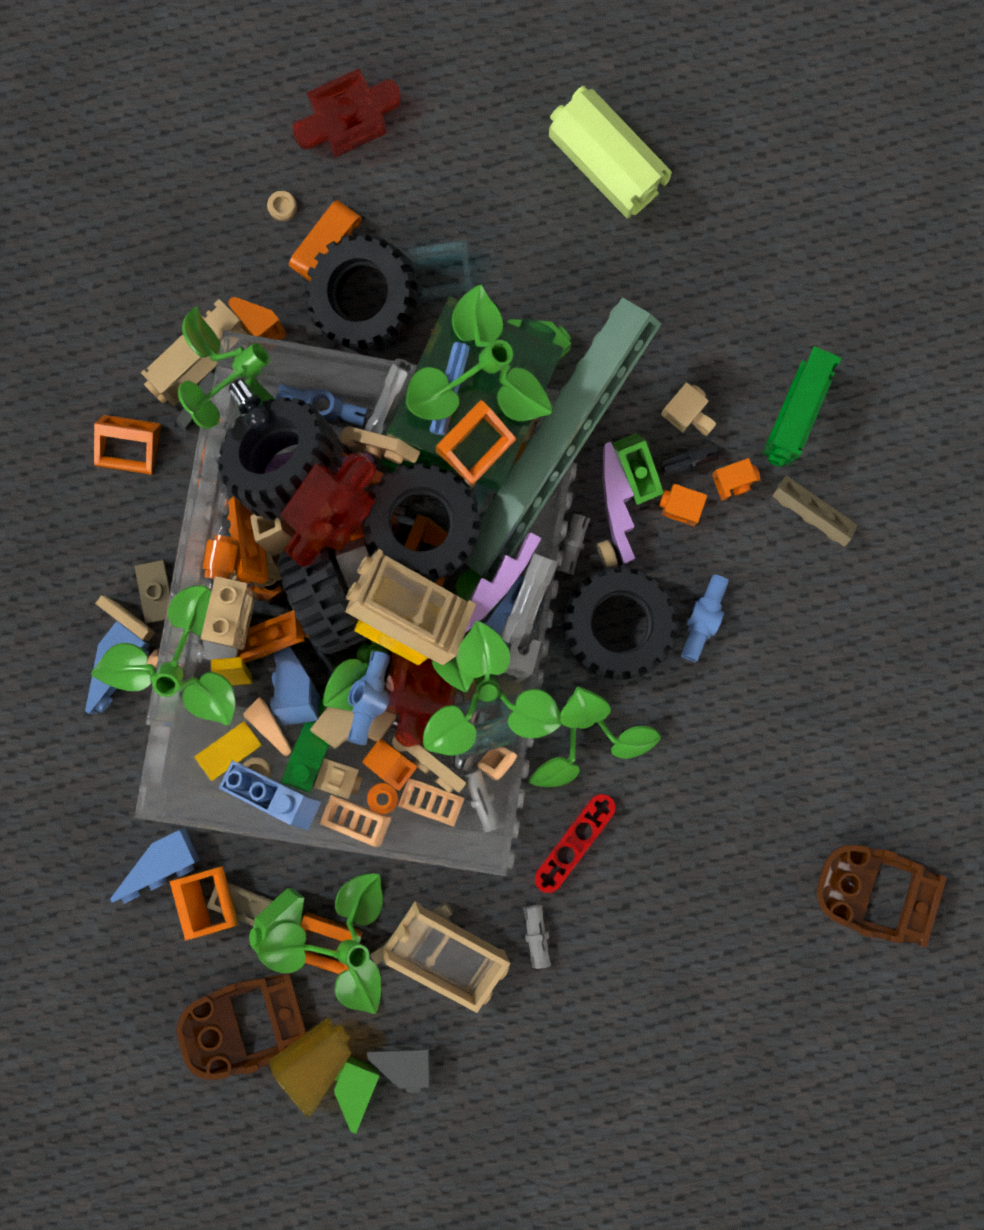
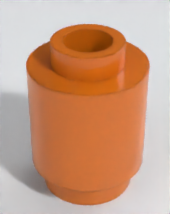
[202,535,238,579]
[367,782,398,814]

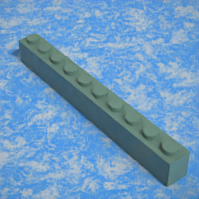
[465,297,661,579]

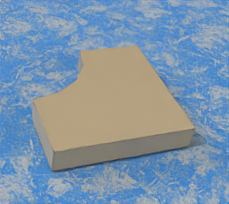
[311,707,397,749]

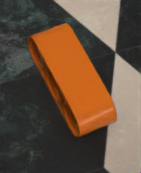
[289,200,362,282]

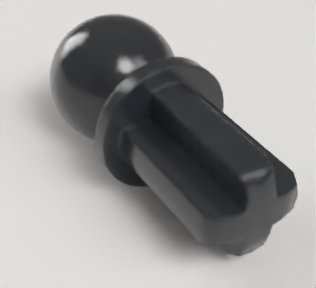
[229,379,271,431]

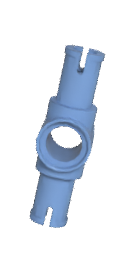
[276,384,368,427]
[681,575,729,662]
[347,651,391,745]

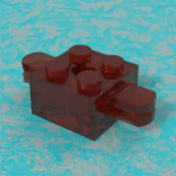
[293,69,401,157]
[280,452,376,566]
[384,653,457,747]

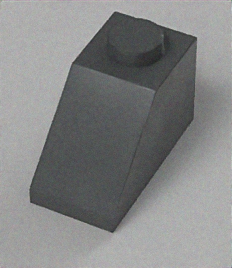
[367,1044,430,1093]

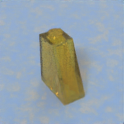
[268,1017,352,1118]

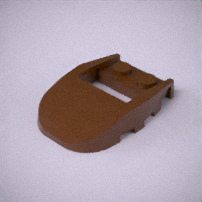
[816,845,947,947]
[176,973,309,1080]

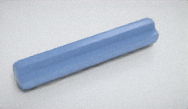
[430,342,470,436]

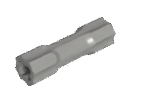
[365,359,419,437]
[500,553,558,649]

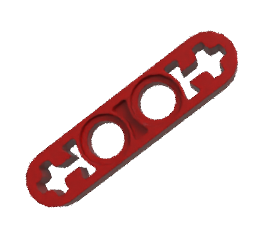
[535,794,615,893]

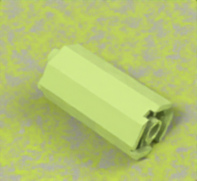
[549,86,672,219]

